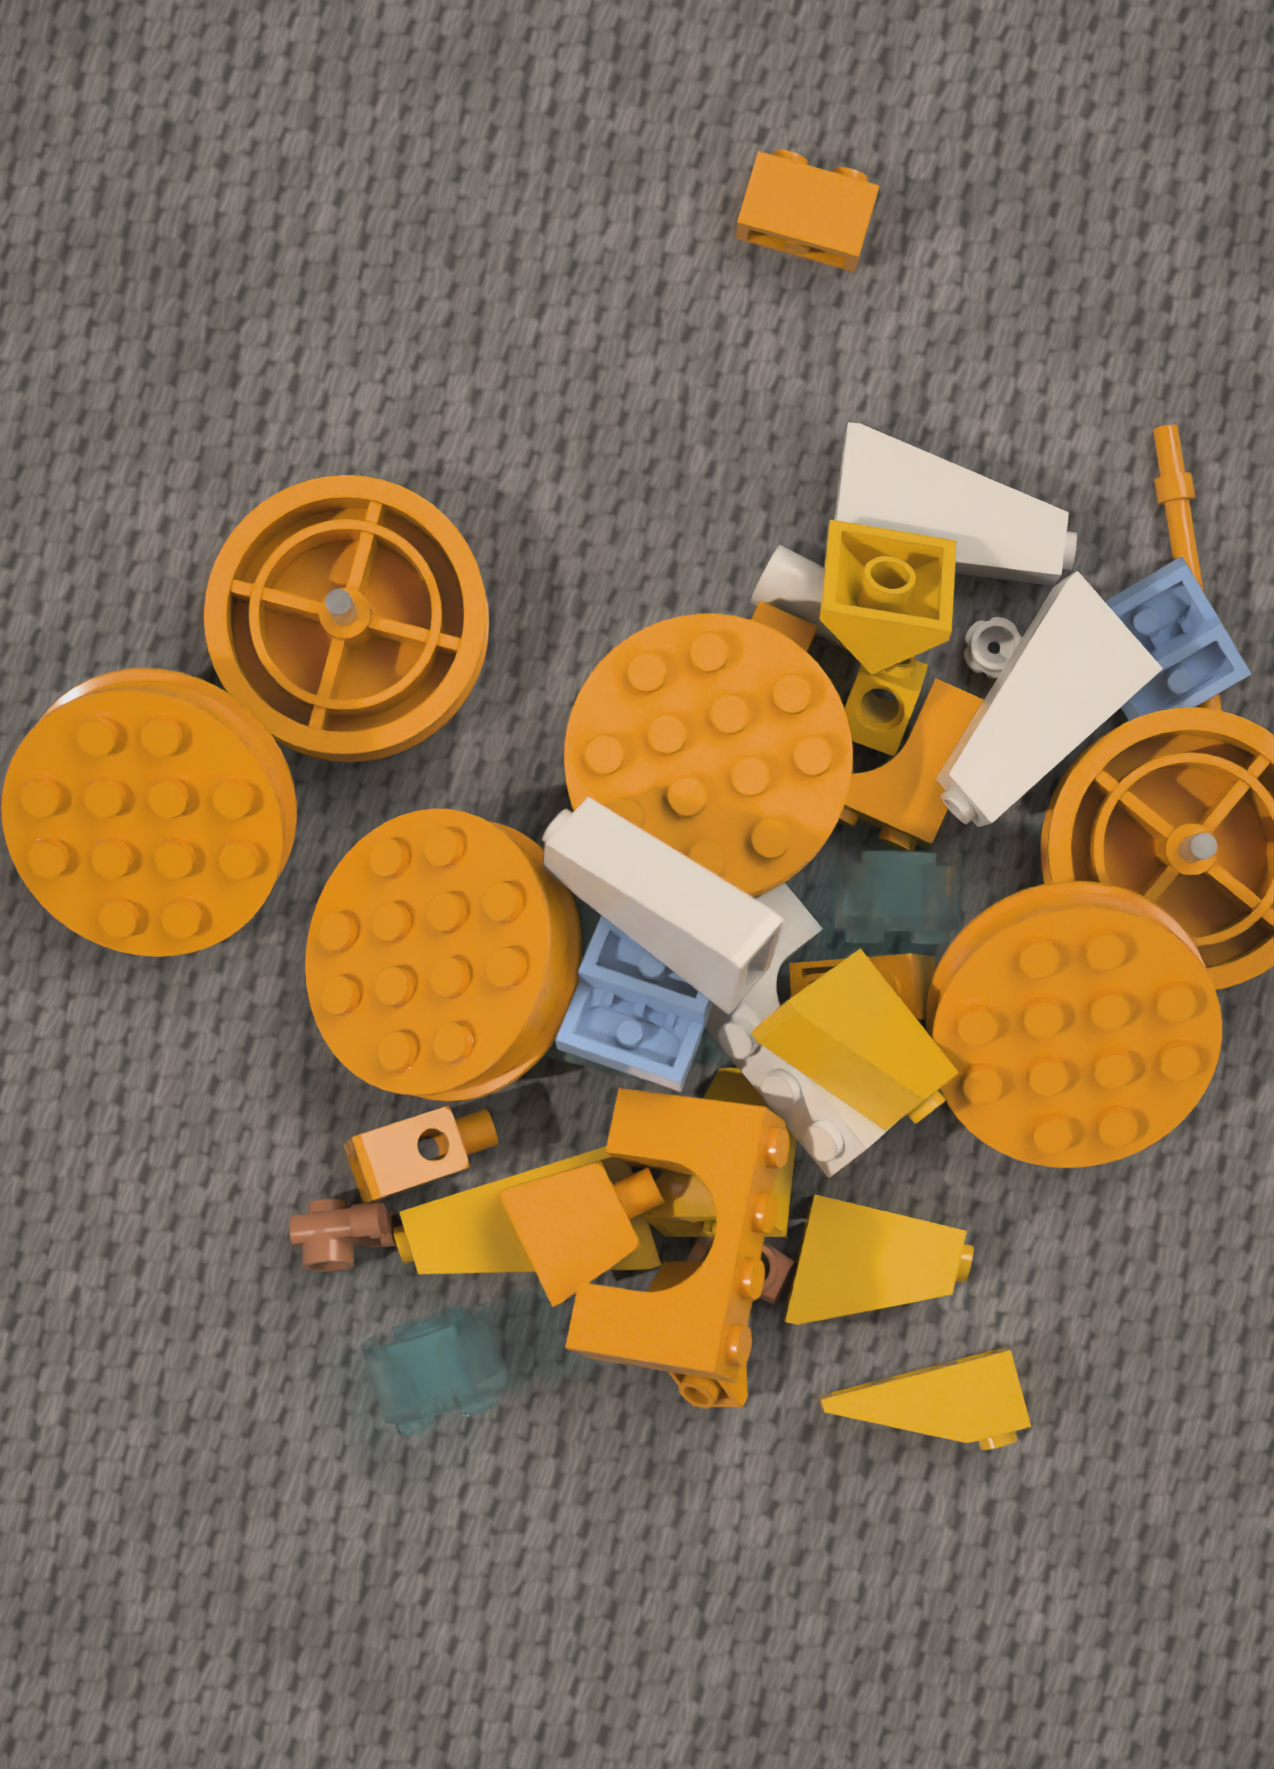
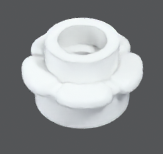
[964,617,1023,679]

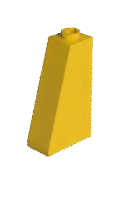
[393,1146,662,1274]

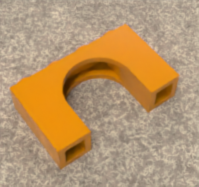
[751,601,984,854]
[565,1088,790,1383]

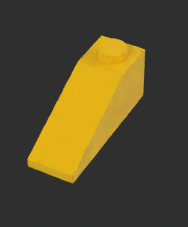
[818,1347,1031,1450]

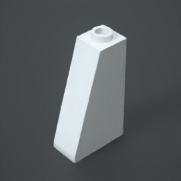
[834,422,1077,586]
[936,571,1163,827]
[542,797,784,1015]

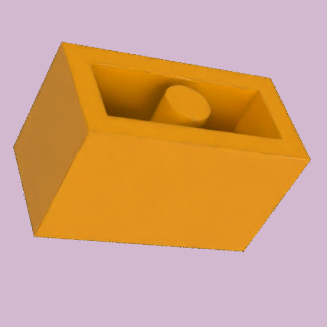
[735,150,880,273]

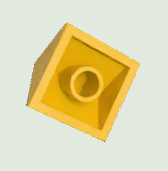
[819,519,957,675]

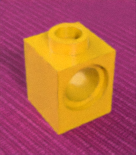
[844,656,928,757]

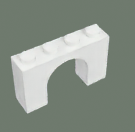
[705,883,898,1178]

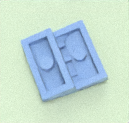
[1105,556,1251,721]
[555,915,713,1092]

